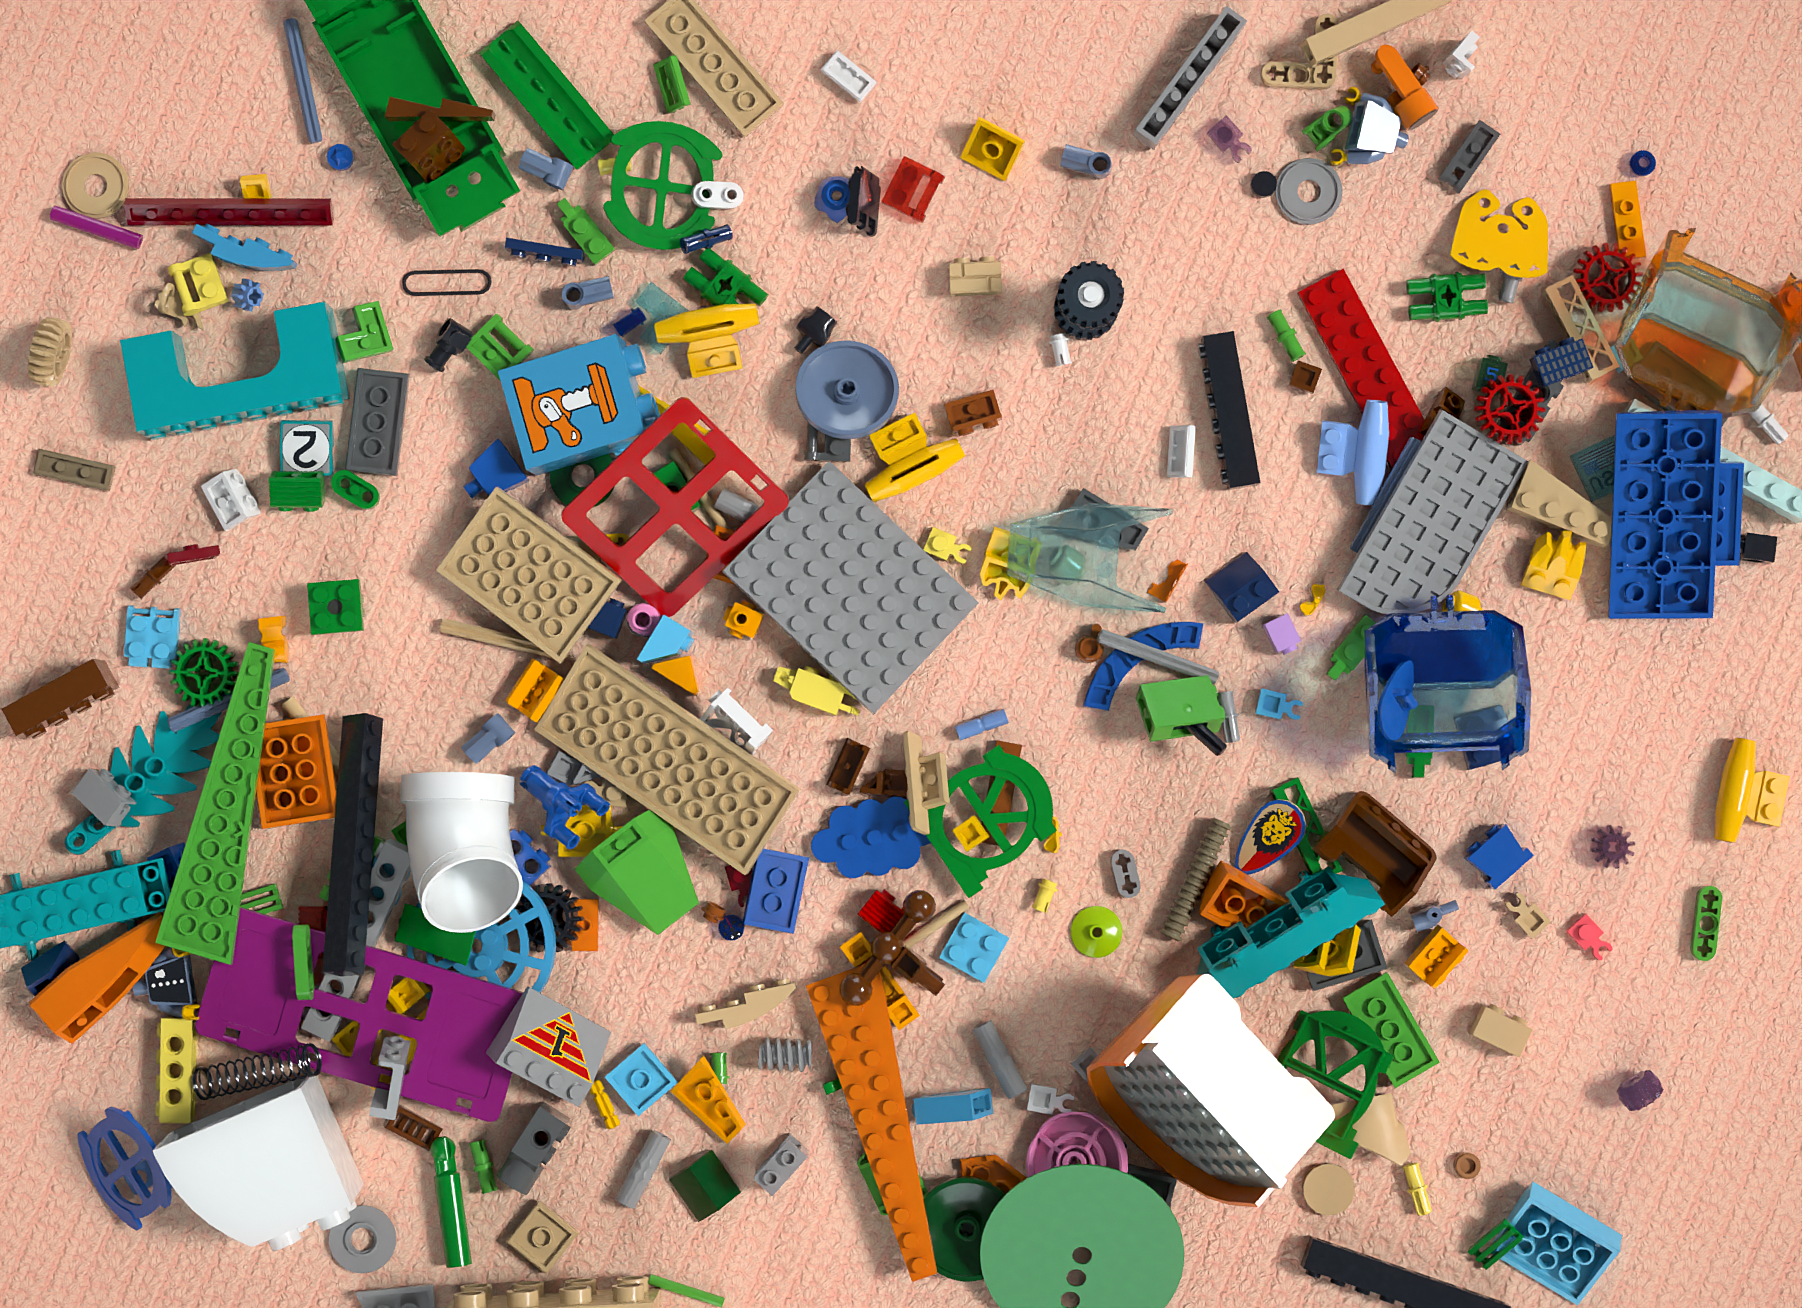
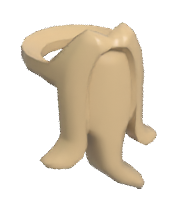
[154,283,204,330]

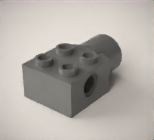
[497,1102,571,1195]

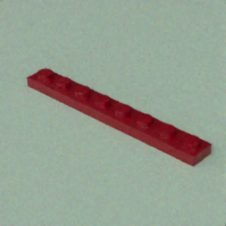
[124,198,334,226]

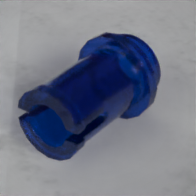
[613,307,647,338]

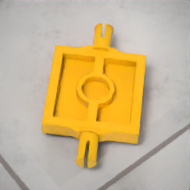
[541,805,623,857]

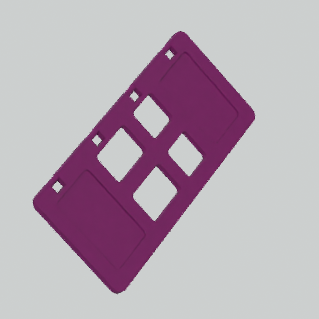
[195,907,524,1122]

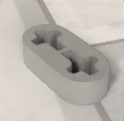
[1111,849,1141,898]

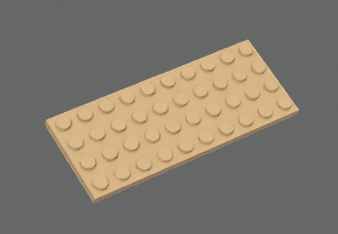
[534,644,801,875]

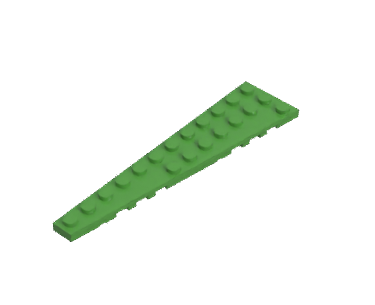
[155,642,275,965]

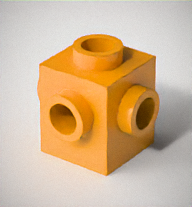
[723,600,764,639]

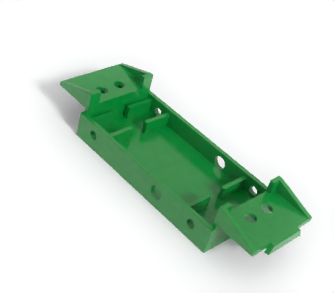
[304,0,520,237]

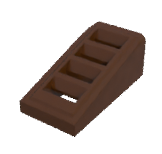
[383,1104,443,1151]

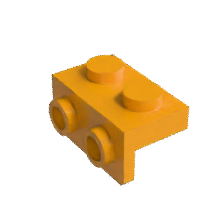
[505,659,565,723]
[1404,925,1468,989]

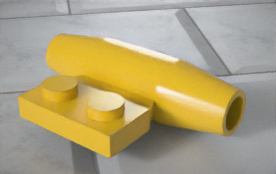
[654,304,760,378]
[865,412,965,502]
[1714,738,1790,843]

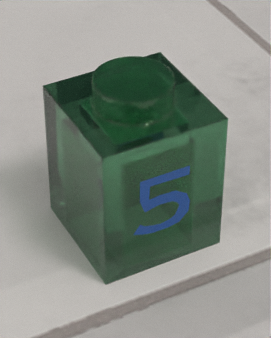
[1472,355,1508,396]

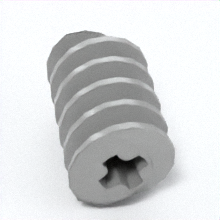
[758,1037,812,1072]

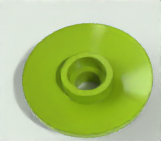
[1071,906,1122,958]

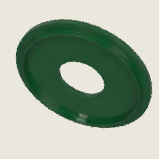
[550,454,615,508]

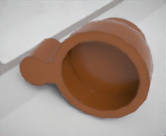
[1075,624,1104,663]

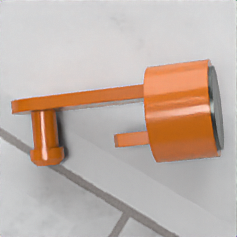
[1371,45,1439,131]

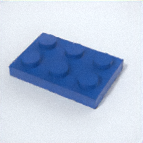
[742,848,809,934]

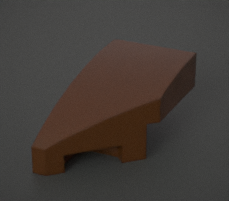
[860,769,908,797]

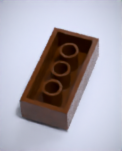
[2,659,120,739]

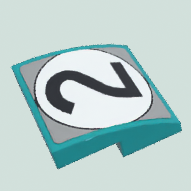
[280,420,334,476]

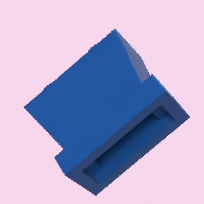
[1464,824,1534,890]

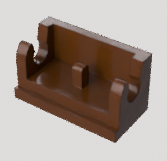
[826,738,871,795]

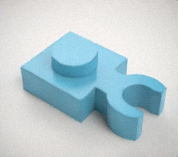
[1255,688,1303,720]

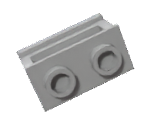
[71,768,137,827]

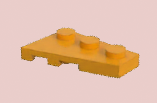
[671,1055,746,1144]

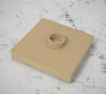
[506,1200,580,1274]

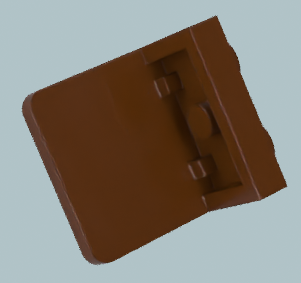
[392,109,465,183]

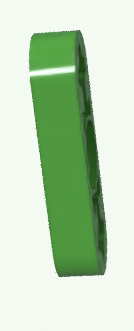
[1690,886,1722,961]
[293,925,314,1000]

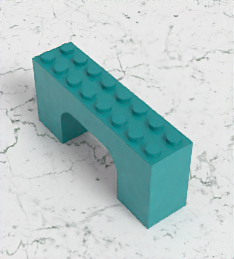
[120,301,350,440]

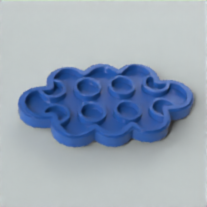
[811,797,931,878]

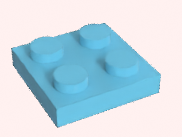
[939,912,1009,983]
[605,1042,678,1116]

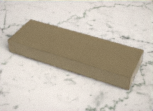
[33,449,116,491]

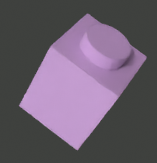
[1262,613,1301,655]

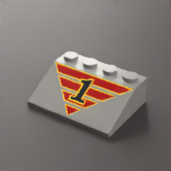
[486,986,611,1107]

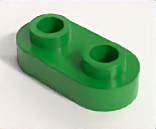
[331,470,380,510]

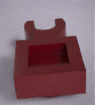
[725,865,753,908]

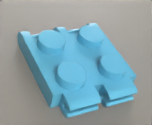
[124,605,181,669]

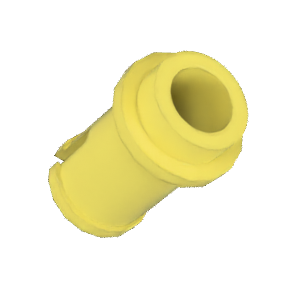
[598,157,632,176]
[1032,878,1058,913]

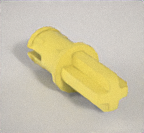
[1403,1162,1432,1216]

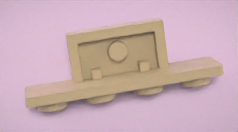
[902,731,950,835]

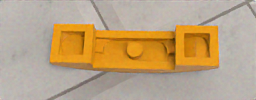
[840,931,920,1030]

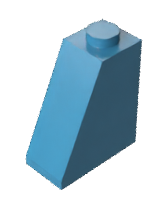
[912,1088,994,1125]

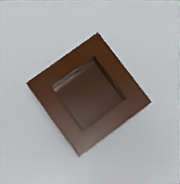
[1288,360,1322,394]

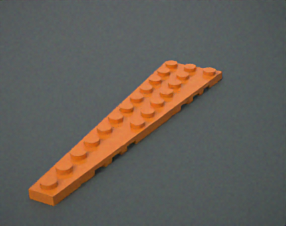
[806,964,937,1282]

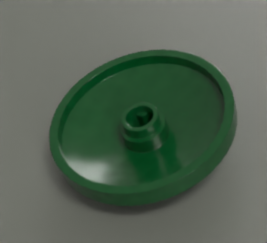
[923,1176,1005,1282]

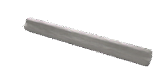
[1097,630,1219,684]

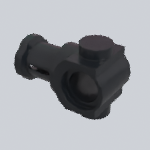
[424,318,473,372]

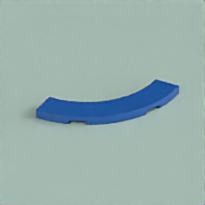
[1083,622,1204,711]

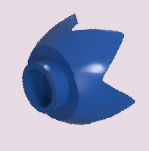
[814,176,850,223]

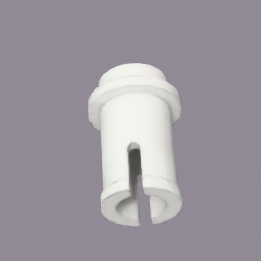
[1049,333,1072,367]

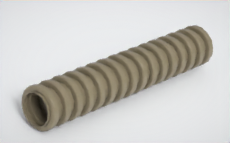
[1160,818,1232,942]

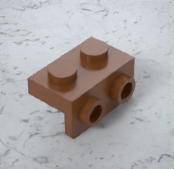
[944,389,1003,437]

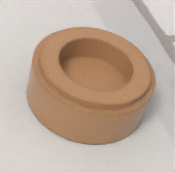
[1453,1152,1481,1179]

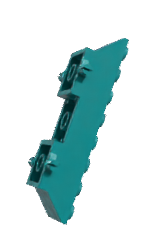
[0,849,171,961]
[1196,866,1385,998]

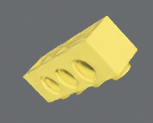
[155,1017,197,1123]

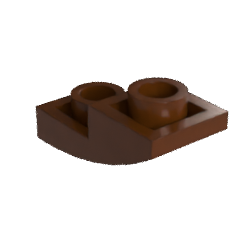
[1420,387,1465,436]

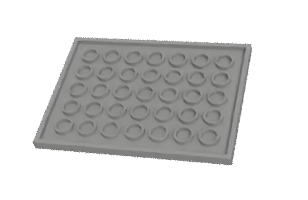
[723,461,979,714]

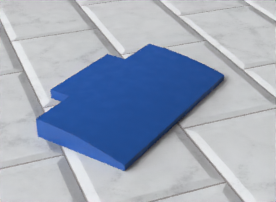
[1608,410,1744,619]

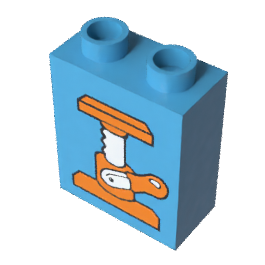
[498,334,660,476]

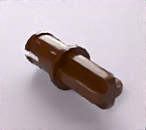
[130,557,176,600]

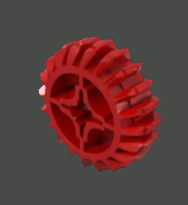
[1573,243,1643,313]
[1474,374,1545,445]

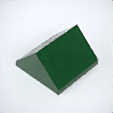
[669,1149,741,1222]

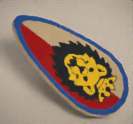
[1235,799,1306,875]

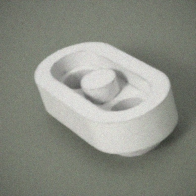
[691,181,744,209]

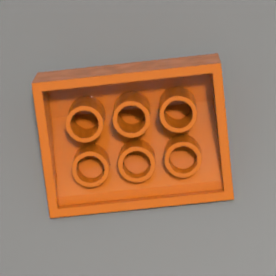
[256,714,337,829]

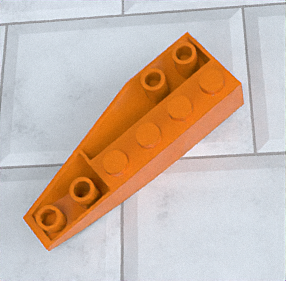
[29,912,165,1044]

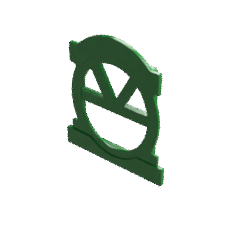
[904,745,1057,898]
[1277,1010,1394,1159]

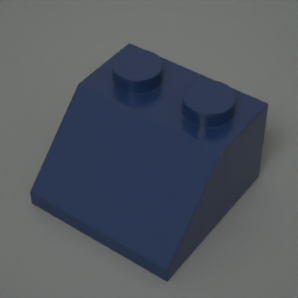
[1205,552,1279,623]

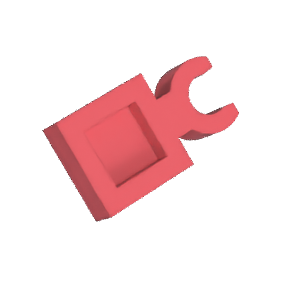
[1566,913,1613,960]

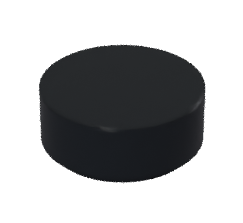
[1250,171,1277,198]

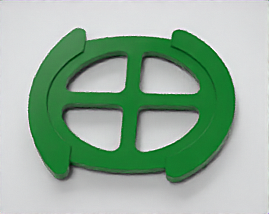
[603,121,723,250]

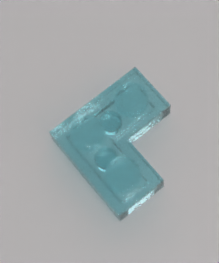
[635,282,689,354]

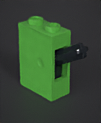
[1136,675,1227,756]

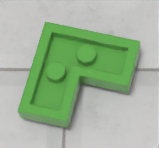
[335,301,394,363]

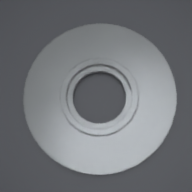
[1276,158,1342,225]
[329,1205,396,1273]

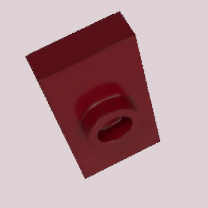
[164,544,220,566]

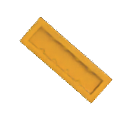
[1609,180,1646,259]

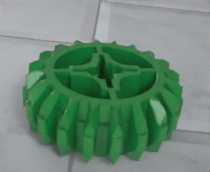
[169,638,239,707]

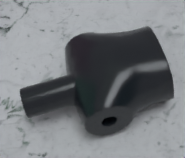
[794,306,837,354]

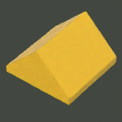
[960,117,1025,181]

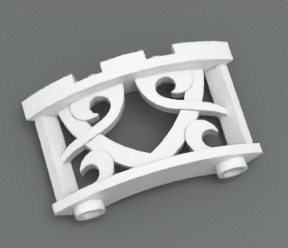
[700,688,773,756]

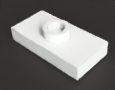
[821,50,877,103]
[1167,425,1196,478]

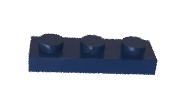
[505,237,585,267]

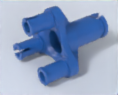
[520,765,610,849]

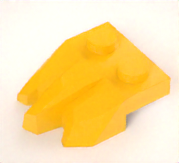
[980,526,1043,601]
[1521,531,1587,600]
[1293,924,1361,976]

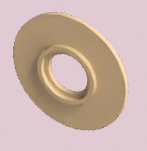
[62,152,129,219]

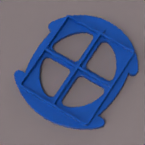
[77,1107,173,1231]

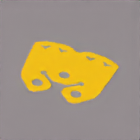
[1450,189,1548,278]

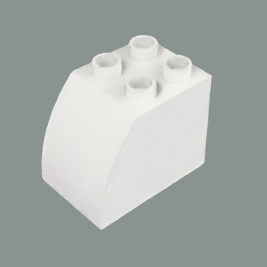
[153,1071,364,1251]

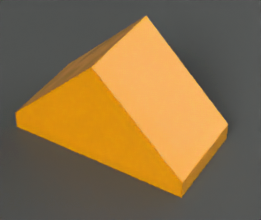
[652,655,700,696]

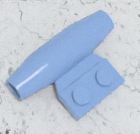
[1317,400,1389,505]

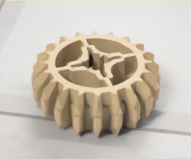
[27,317,73,387]

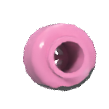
[626,603,661,638]

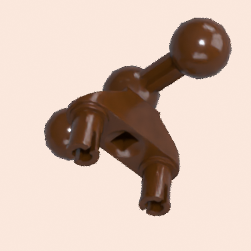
[840,890,945,1006]

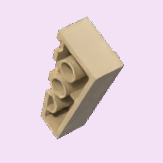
[1506,459,1612,548]

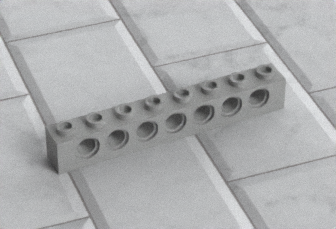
[301,838,411,1041]

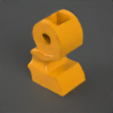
[258,615,289,663]

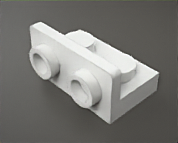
[1443,31,1479,79]
[201,469,260,531]

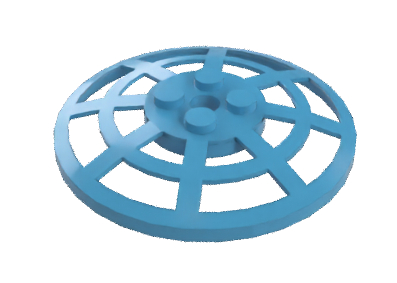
[407,880,556,1001]

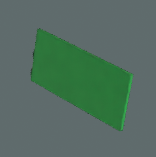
[394,903,476,966]

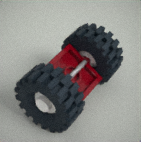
[1054,261,1124,340]

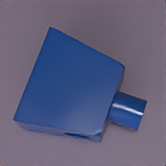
[463,439,529,499]

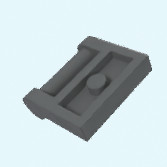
[804,421,851,462]

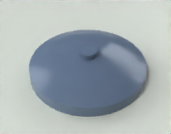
[795,341,899,439]

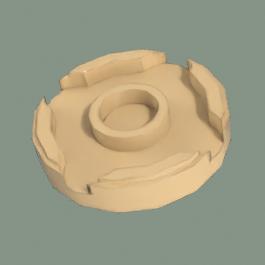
[1302,1163,1355,1216]

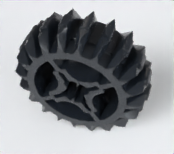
[516,883,585,952]

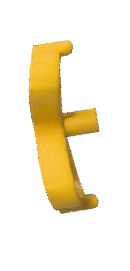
[1299,584,1326,617]
[1044,817,1062,853]

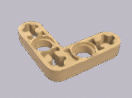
[1261,14,1338,90]

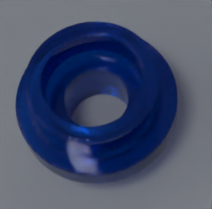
[1629,150,1656,176]

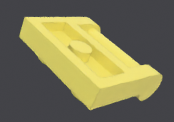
[167,252,229,316]

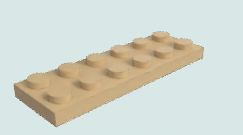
[644,0,784,138]

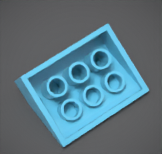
[1491,1181,1622,1305]

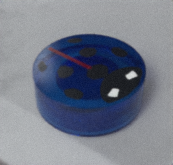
[718,914,745,941]

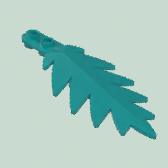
[65,704,222,855]

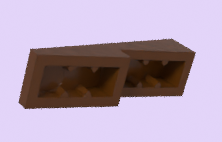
[385,97,496,121]

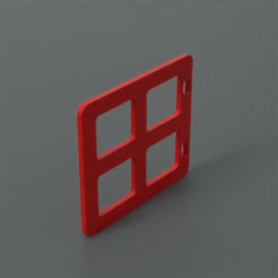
[561,397,789,617]

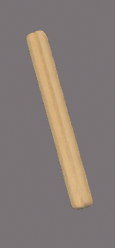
[440,619,552,658]

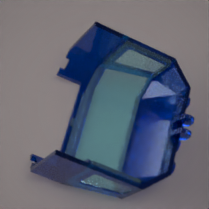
[1364,595,1531,774]

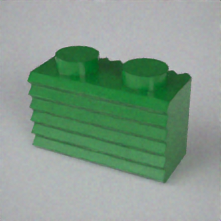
[268,471,325,512]

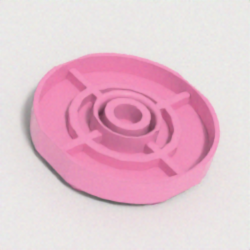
[1026,1112,1128,1177]

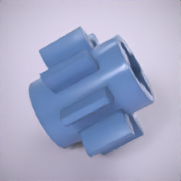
[230,278,264,312]

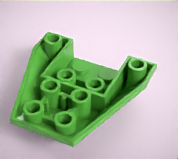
[575,810,699,935]

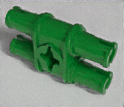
[683,248,769,306]
[1406,272,1488,322]

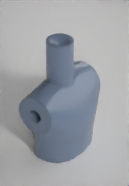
[1410,900,1459,932]

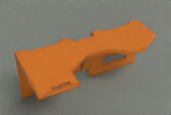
[1147,559,1188,603]

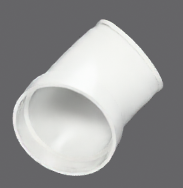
[401,772,523,933]

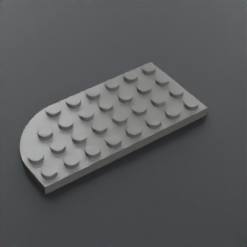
[1337,410,1529,615]

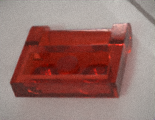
[881,156,945,223]

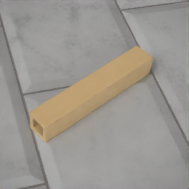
[1300,0,1453,67]

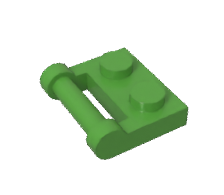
[466,314,534,380]

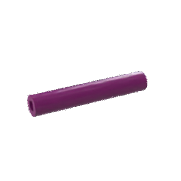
[50,205,143,249]

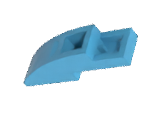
[192,223,298,271]

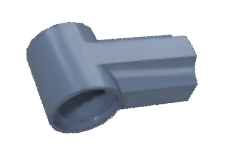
[1060,144,1112,179]
[518,148,574,191]
[562,276,614,310]
[461,713,515,764]

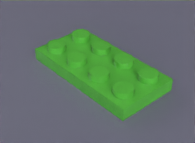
[1342,972,1440,1088]

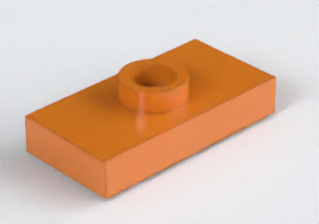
[572,899,599,951]

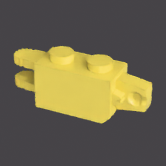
[773,665,860,716]

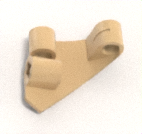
[1331,1093,1411,1166]

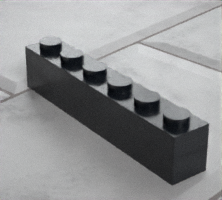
[1198,331,1261,490]

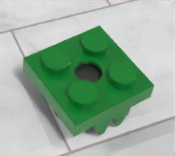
[307,579,365,635]

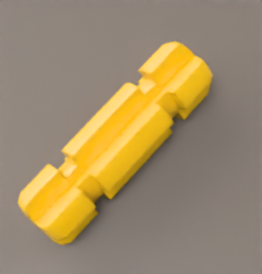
[589,1080,620,1130]

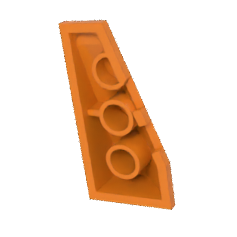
[1199,860,1289,928]

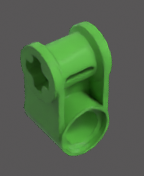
[1302,105,1352,152]

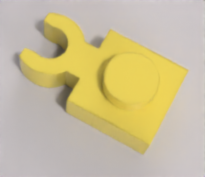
[924,527,972,564]

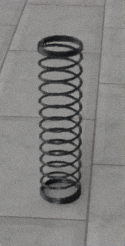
[192,1043,322,1100]

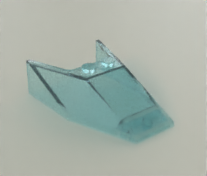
[1007,503,1173,613]

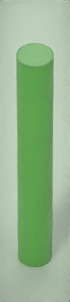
[648,1274,725,1308]

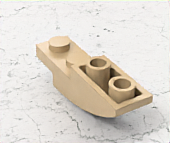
[695,978,797,1029]

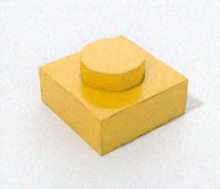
[240,174,272,198]
[952,816,989,852]

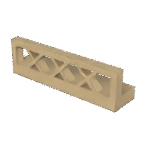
[1541,275,1620,383]

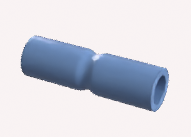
[955,709,1009,741]

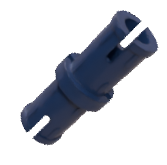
[680,224,733,254]

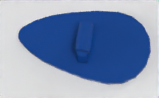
[1378,660,1418,741]

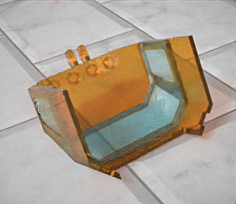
[1614,228,1802,419]

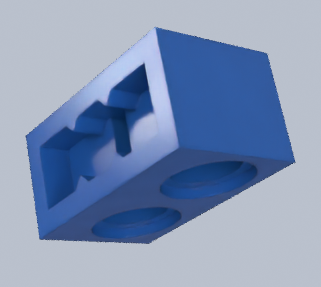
[510,829,551,886]

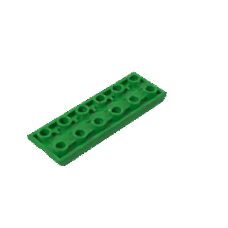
[479,21,614,170]

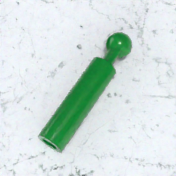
[430,1136,472,1268]

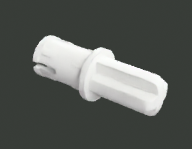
[1743,397,1788,444]

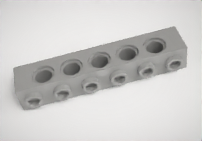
[1133,6,1247,150]

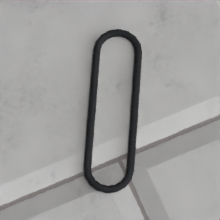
[402,269,492,296]

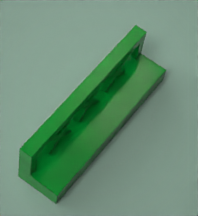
[1270,777,1343,876]

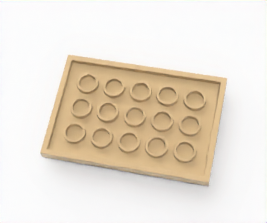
[436,487,622,663]

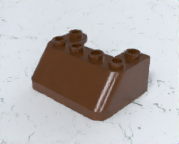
[1312,791,1437,917]

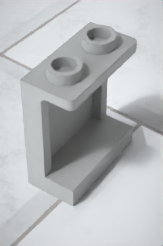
[369,1036,411,1120]
[754,1133,809,1196]

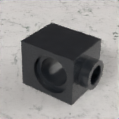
[1740,533,1778,564]

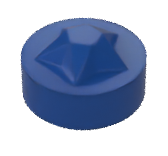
[327,144,354,171]

